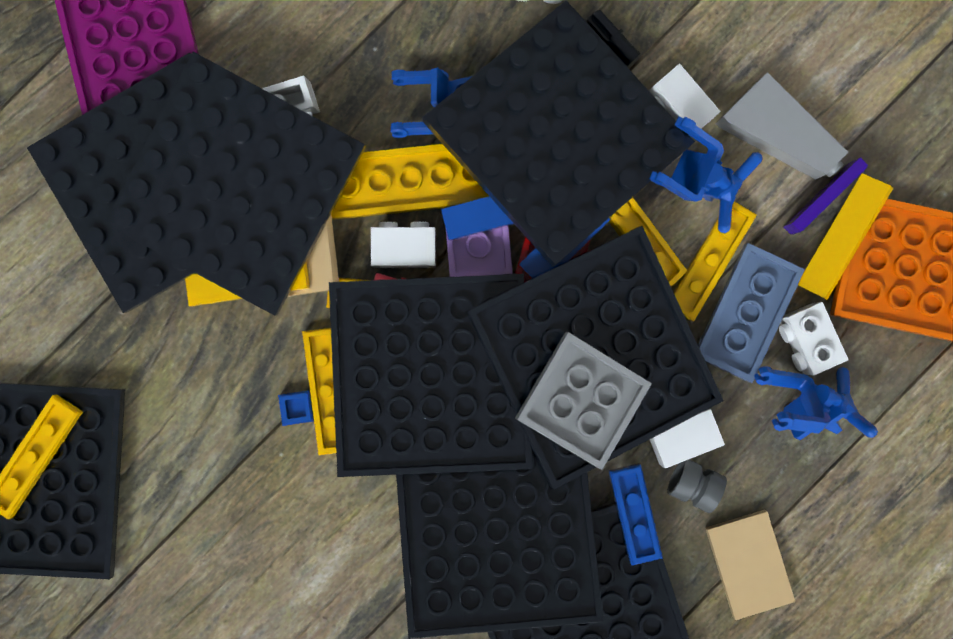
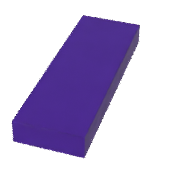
[783,157,868,235]

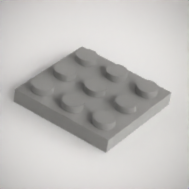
[515,332,652,470]

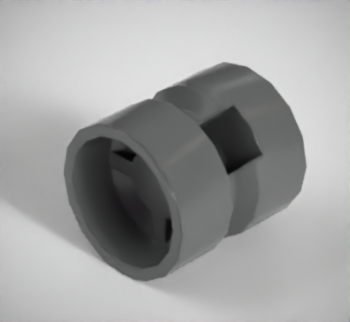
[667,459,727,514]

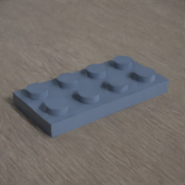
[698,243,805,383]

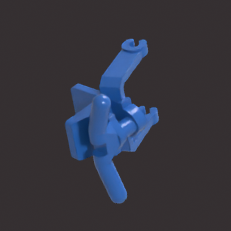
[390,66,485,138]
[649,117,763,233]
[754,366,878,440]

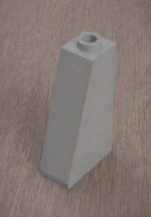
[715,72,848,180]

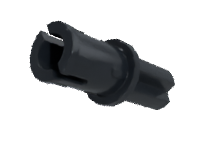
[587,10,641,66]

